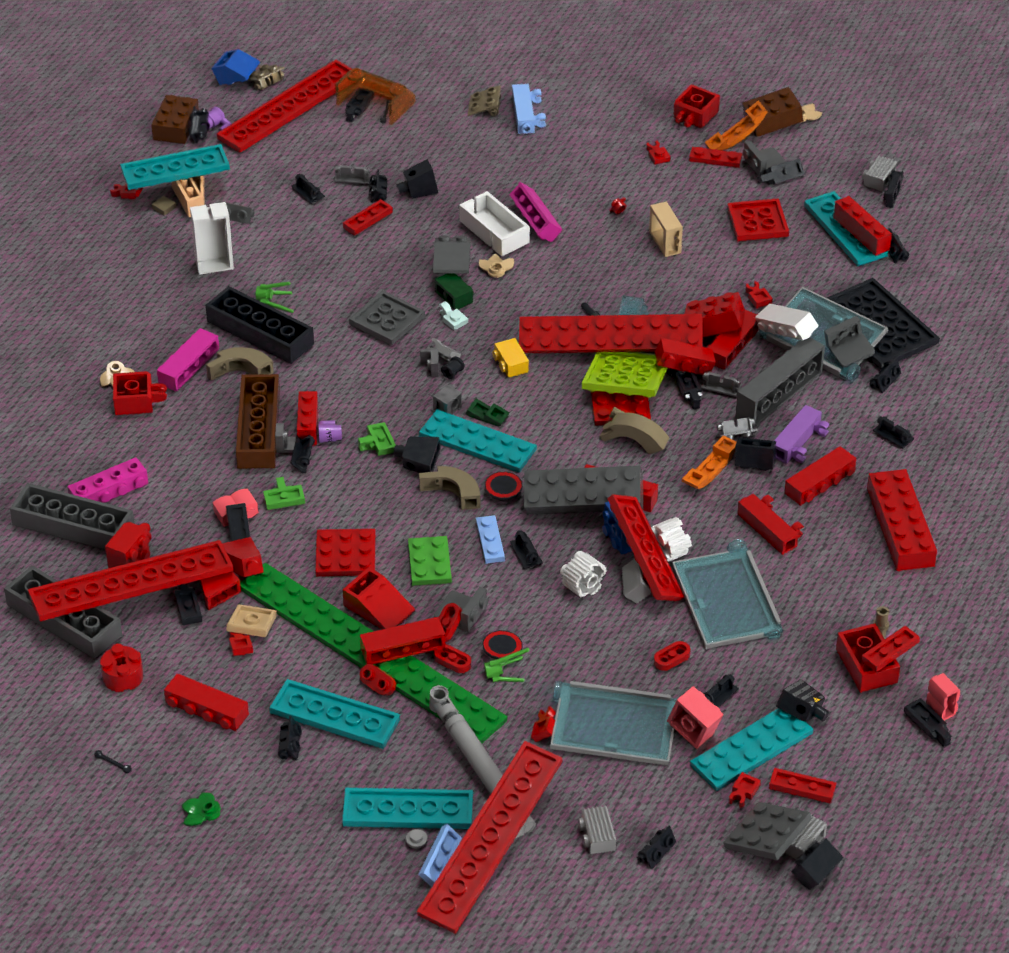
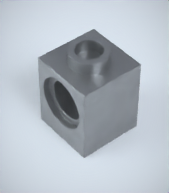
[433,385,462,414]

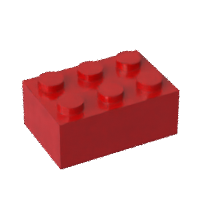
[684,292,745,337]
[836,623,900,693]

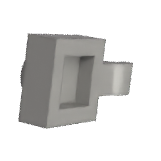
[427,338,461,361]

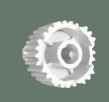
[651,517,692,562]
[560,551,607,597]

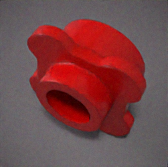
[609,197,627,214]

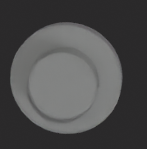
[406,829,428,849]

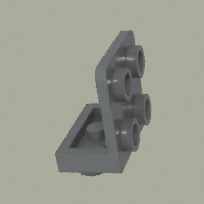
[743,140,786,176]
[824,316,875,368]
[434,587,488,632]

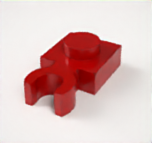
[647,141,671,165]
[110,184,143,200]
[745,281,773,309]
[229,632,253,656]
[531,706,556,742]
[729,772,761,809]

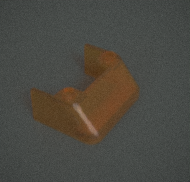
[335,68,416,125]

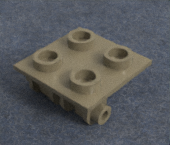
[247,64,284,90]
[468,85,501,116]

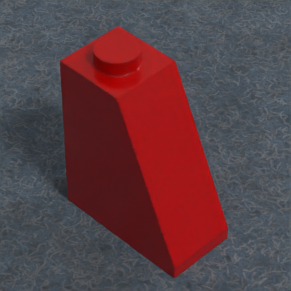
[222,537,264,577]
[199,572,241,610]

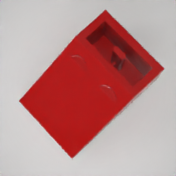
[342,567,415,629]

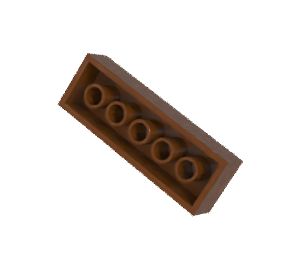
[236,374,280,469]

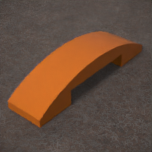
[705,100,767,150]
[682,435,737,489]

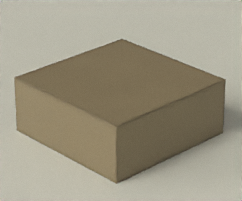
[152,196,177,216]

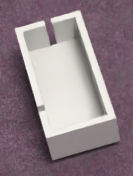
[459,191,530,256]
[190,202,234,275]

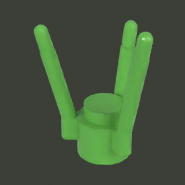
[256,282,294,313]
[484,648,530,682]

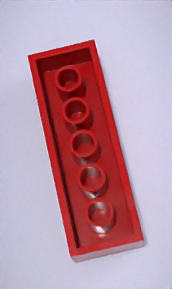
[867,469,937,571]

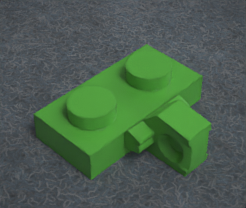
[358,422,396,456]
[263,477,305,510]

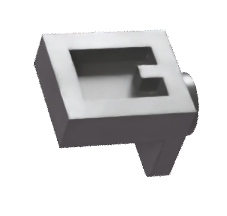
[420,349,439,377]
[275,423,296,453]

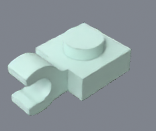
[439,301,468,330]

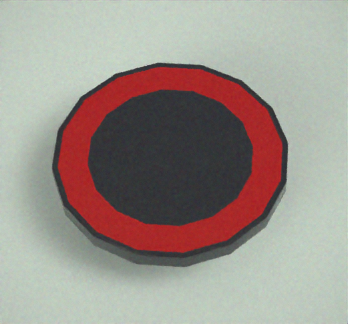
[484,471,523,500]
[482,630,522,660]

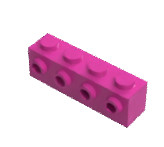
[509,182,563,242]
[157,328,219,392]
[67,457,148,503]

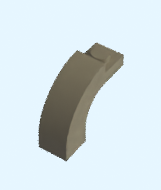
[206,347,274,381]
[599,413,669,454]
[419,466,481,510]

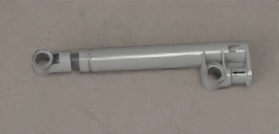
[429,685,536,839]

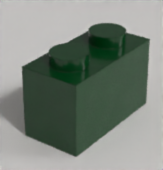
[435,273,474,310]

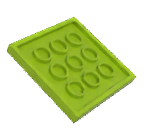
[582,352,668,397]

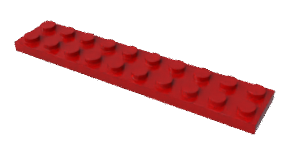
[217,59,359,153]
[519,314,703,353]
[28,540,233,621]
[417,741,563,934]

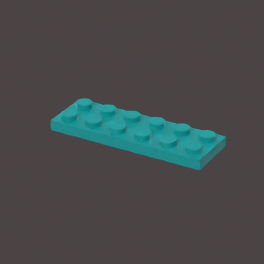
[120,144,230,190]
[804,191,888,266]
[419,409,537,473]
[269,679,400,749]
[690,708,813,792]
[342,788,473,829]

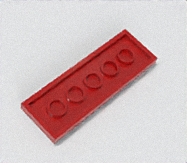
[607,494,685,601]

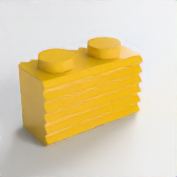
[492,338,529,378]

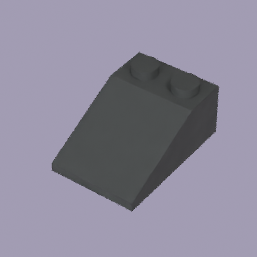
[433,235,471,274]

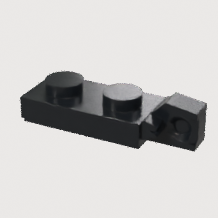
[345,88,375,122]
[757,158,805,185]
[883,170,904,208]
[673,370,702,409]
[175,583,202,625]
[904,698,952,747]

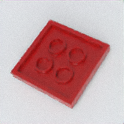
[727,198,789,241]
[591,391,651,426]
[316,528,376,577]

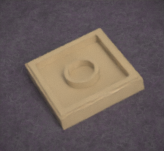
[227,604,277,637]

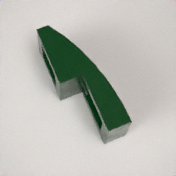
[466,398,510,426]

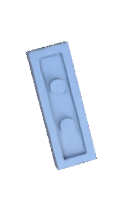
[476,515,505,564]
[418,824,462,887]

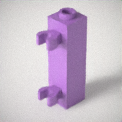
[774,405,829,464]

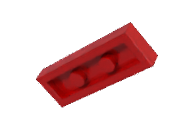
[689,147,742,168]
[343,199,393,236]
[861,626,920,672]
[769,768,837,804]

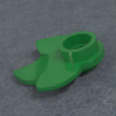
[182,792,221,826]

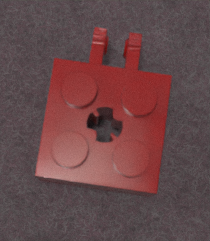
[673,84,720,128]
[113,371,167,415]
[105,522,152,568]

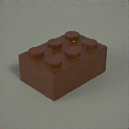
[742,87,803,137]
[151,95,199,144]

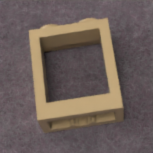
[649,201,683,257]

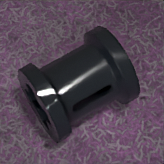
[441,356,465,379]

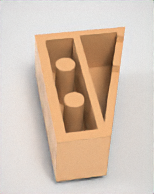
[171,176,205,217]

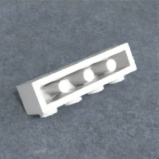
[755,304,818,340]

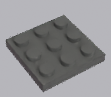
[349,290,425,345]
[723,802,812,860]

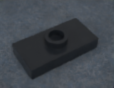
[226,503,250,541]

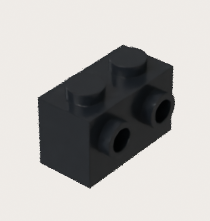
[735,437,776,471]
[791,838,844,890]

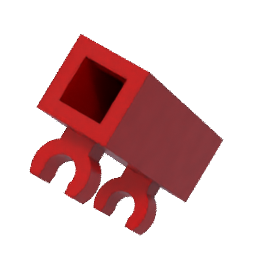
[737,493,804,555]

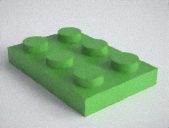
[408,536,452,586]

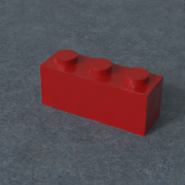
[655,338,716,375]
[297,391,318,446]

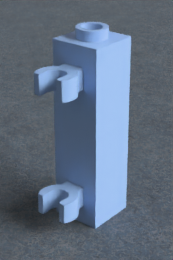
[512,84,546,134]

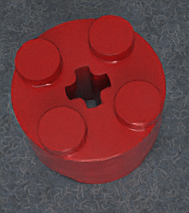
[100,644,143,692]

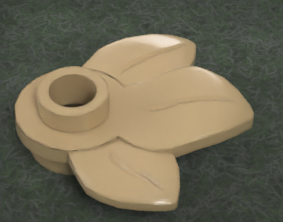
[802,103,822,122]
[479,254,514,278]
[100,361,134,387]

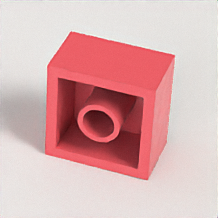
[667,686,724,749]

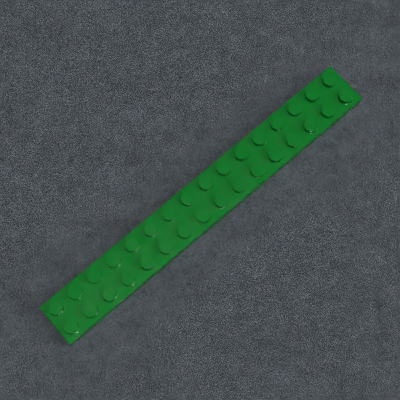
[240,563,507,743]

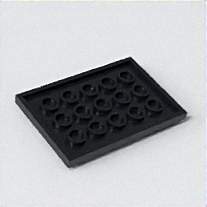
[815,278,940,369]

